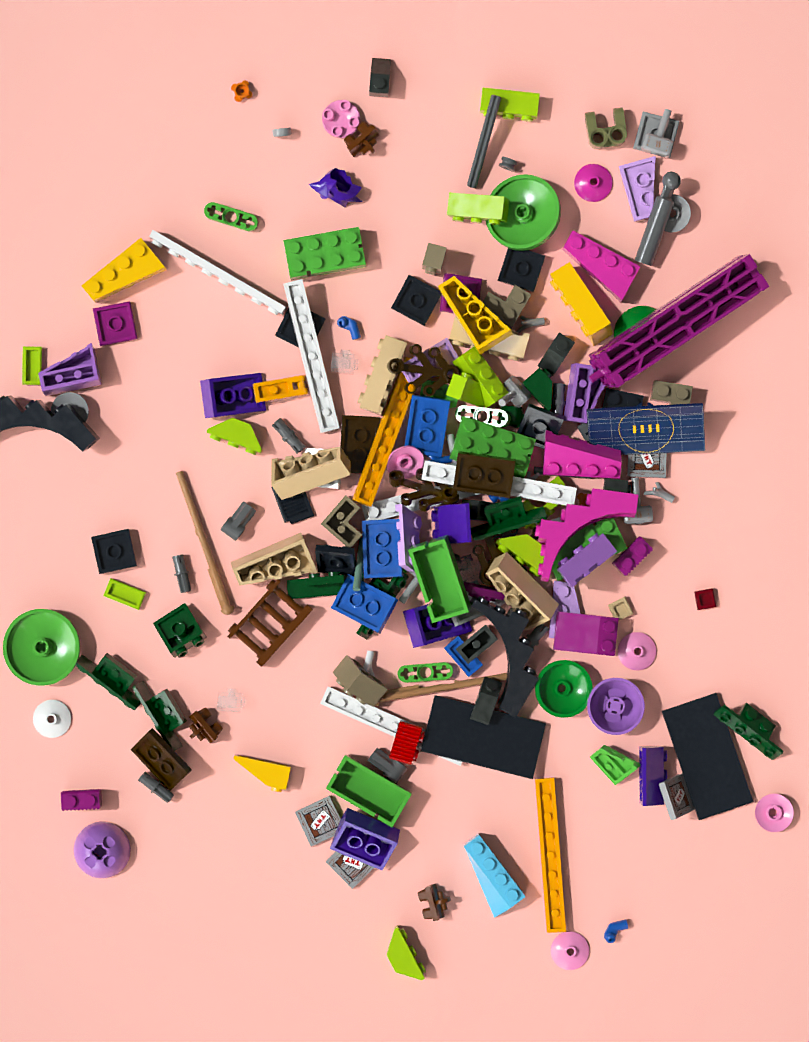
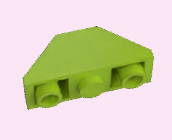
[206,418,262,455]
[495,534,544,577]
[386,925,426,981]

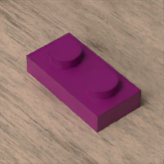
[464,581,505,602]

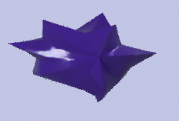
[309,168,363,208]

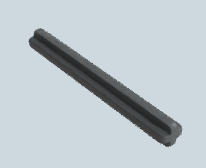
[467,95,501,188]

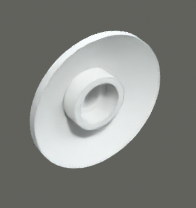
[33,700,71,738]

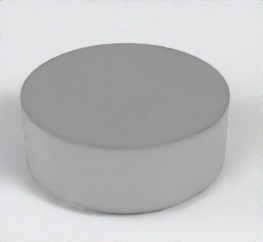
[272,127,292,137]

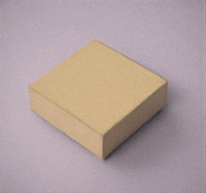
[608,596,633,621]

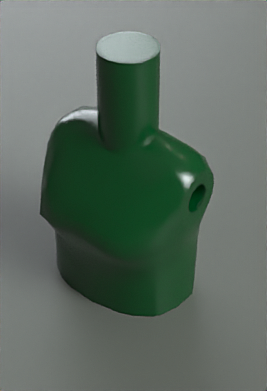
[499,405,524,428]

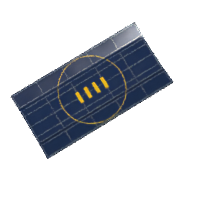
[586,402,705,455]

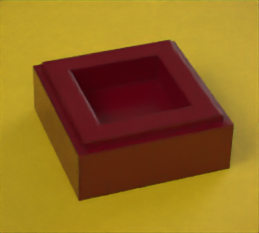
[694,588,716,610]

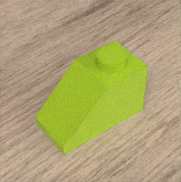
[446,372,484,407]

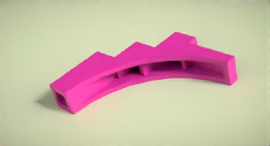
[535,488,638,582]

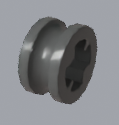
[498,156,518,172]

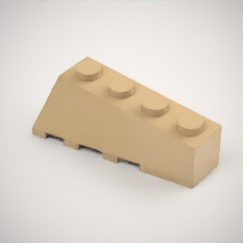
[449,316,530,361]
[357,335,407,416]
[271,447,351,500]
[231,532,318,586]
[486,552,559,632]

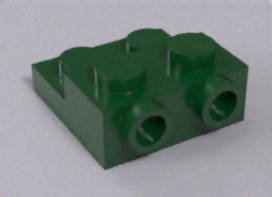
[153,603,207,658]

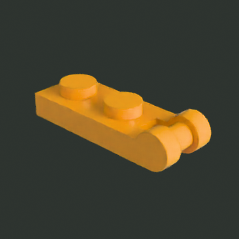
[252,375,308,403]

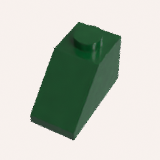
[522,367,552,410]

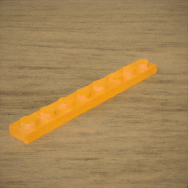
[352,357,413,507]
[535,777,566,933]

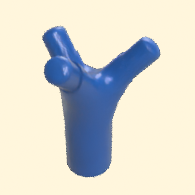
[427,455,452,464]

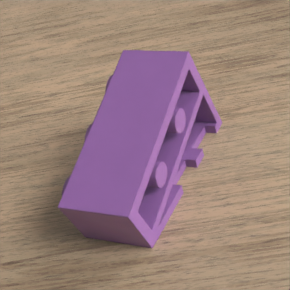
[564,363,605,424]
[556,533,617,587]

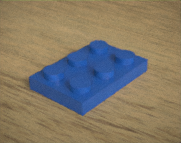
[404,394,450,457]
[362,519,403,579]
[331,574,398,634]

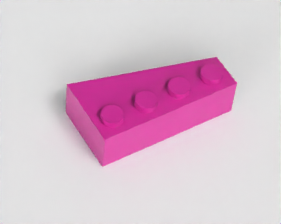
[562,230,640,303]
[543,430,622,479]

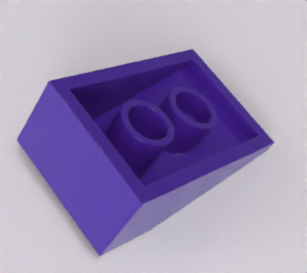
[200,373,266,419]
[431,503,471,544]
[403,604,472,648]

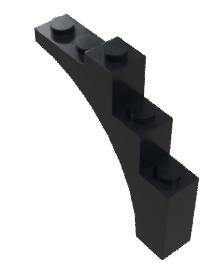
[0,395,100,452]
[470,595,539,718]

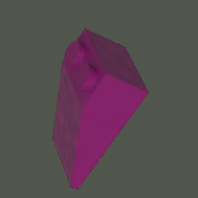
[553,611,619,656]

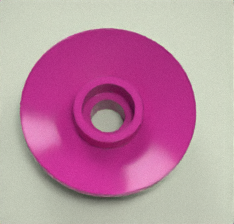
[574,164,612,202]

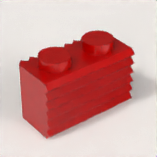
[389,720,425,764]

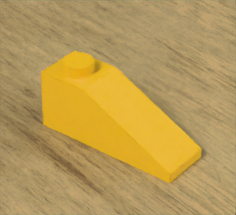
[233,754,291,792]

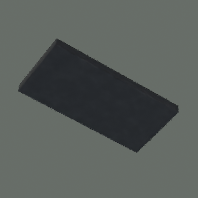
[661,692,753,820]
[420,695,546,780]

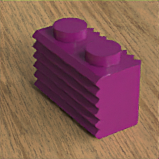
[612,536,653,576]
[60,789,102,811]

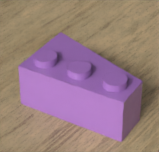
[39,343,102,396]

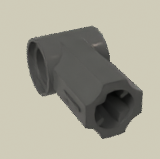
[220,501,256,541]
[367,747,408,784]

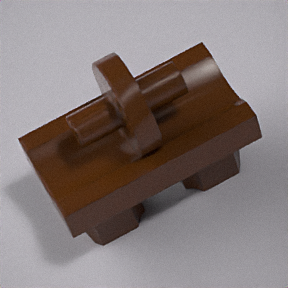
[344,121,379,158]
[189,707,223,744]
[417,883,451,922]

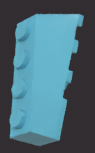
[463,833,526,918]

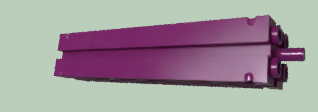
[588,254,770,387]

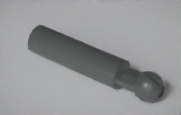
[635,171,681,266]

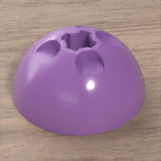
[587,678,645,735]
[73,821,131,879]

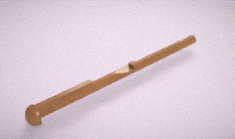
[176,471,235,615]
[375,673,507,706]

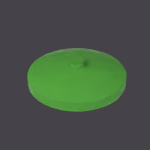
[486,174,561,251]
[3,609,80,686]

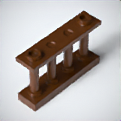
[227,579,313,667]

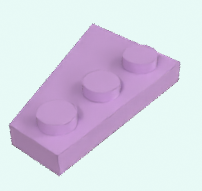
[618,156,656,222]
[402,338,458,383]
[395,504,422,572]
[548,581,581,638]

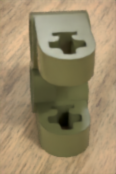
[584,107,627,150]

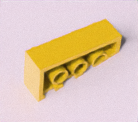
[81,238,167,303]
[550,262,613,346]
[438,276,513,355]

